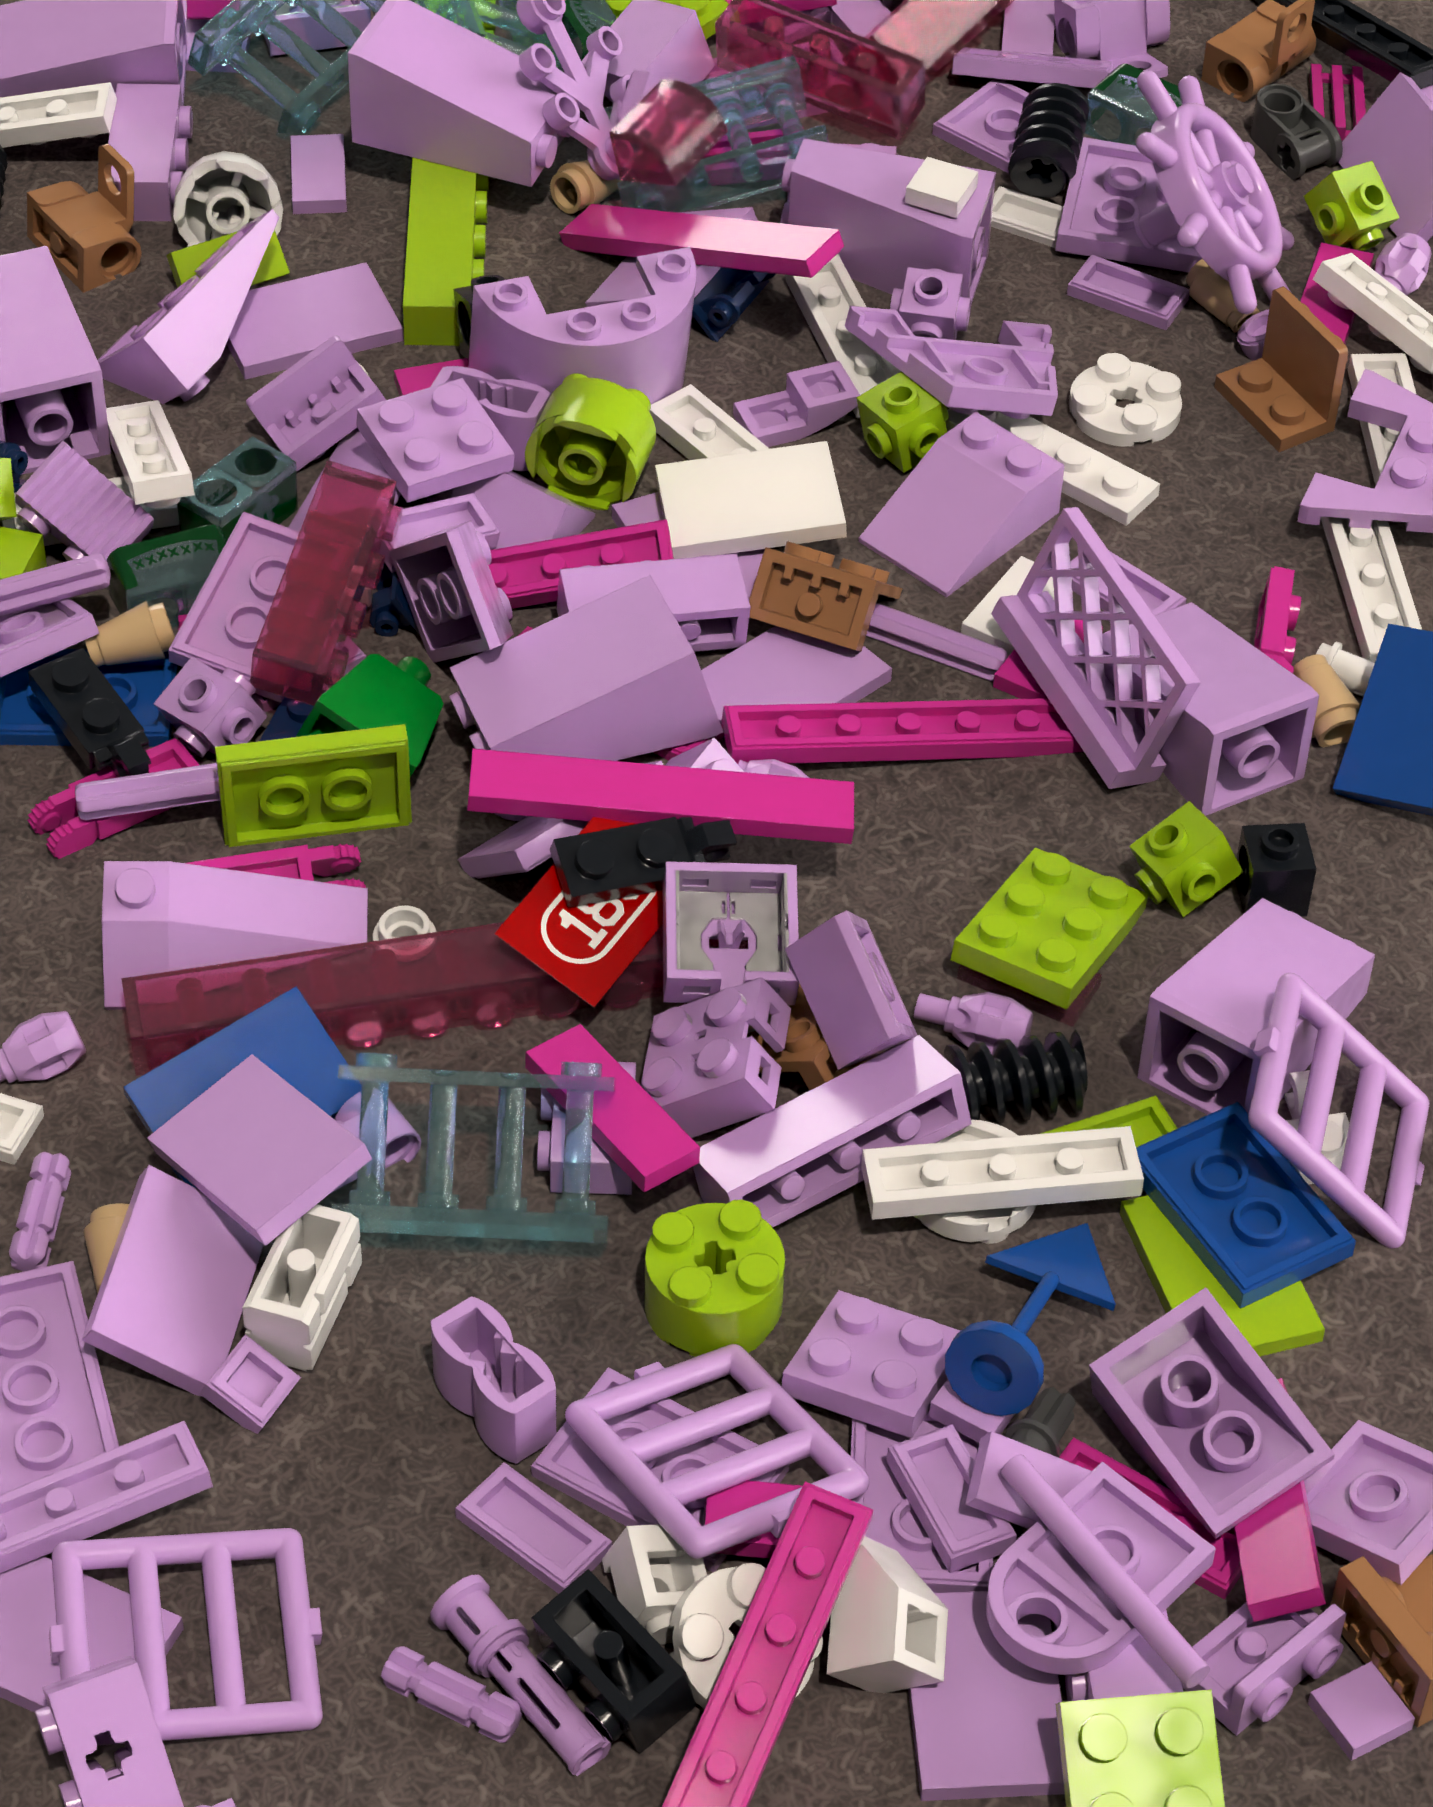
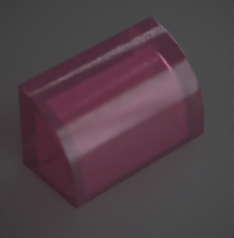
[609,79,728,186]

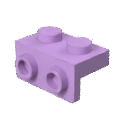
[246,335,386,472]
[1181,1602,1346,1736]

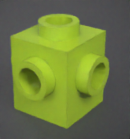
[1303,161,1400,251]
[856,372,949,473]
[1129,801,1243,917]

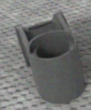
[1250,83,1343,180]

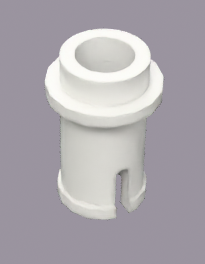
[1316,641,1375,697]

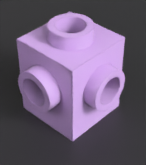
[890,267,971,340]
[154,657,267,758]

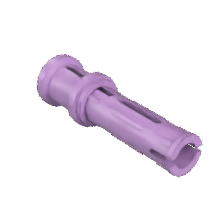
[430,1575,611,1776]

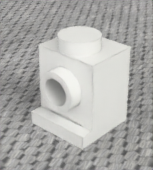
[602,1524,707,1645]

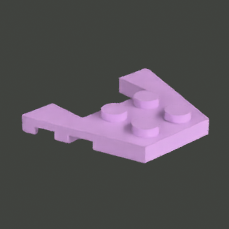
[845,306,1058,419]
[1297,369,1433,533]

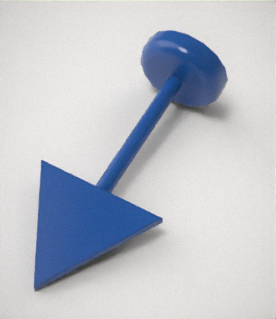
[945,1223,1116,1416]

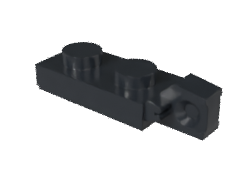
[28,648,151,777]
[550,817,737,908]

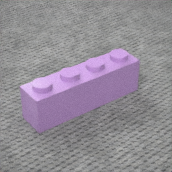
[693,1035,972,1227]

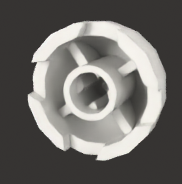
[173,151,283,247]

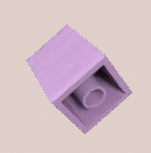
[0,0,188,106]
[347,0,571,187]
[780,138,996,304]
[0,246,111,475]
[449,574,723,761]
[1102,602,1319,816]
[1137,898,1375,1115]

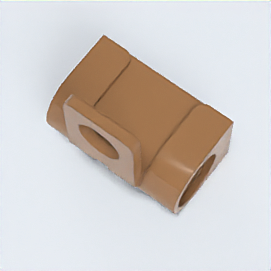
[1201,0,1316,102]
[27,144,142,293]

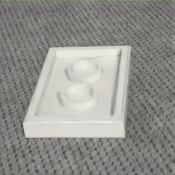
[655,441,847,559]

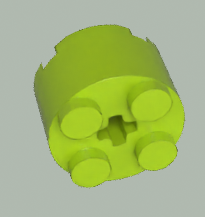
[525,373,656,511]
[644,1200,785,1357]

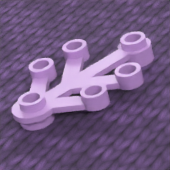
[516,0,638,180]

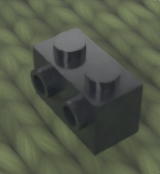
[531,1569,696,1754]

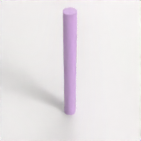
[1001,1454,1210,1688]

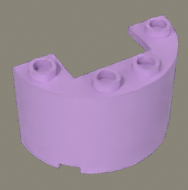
[468,247,697,404]

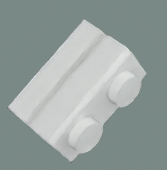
[242,1204,362,1371]

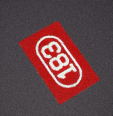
[494,817,663,1007]

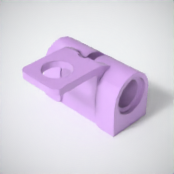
[1054,0,1170,85]

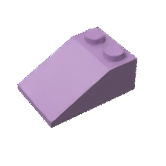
[858,412,1064,598]
[389,520,514,663]
[1089,1287,1335,1539]

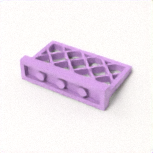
[991,507,1201,789]

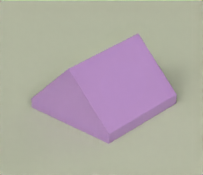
[582,0,715,132]
[450,471,595,550]
[785,910,918,1070]

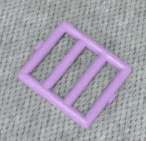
[1248,973,1429,1248]
[565,1344,870,1559]
[49,1528,323,1746]

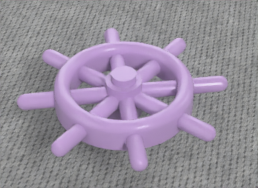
[1134,70,1294,315]

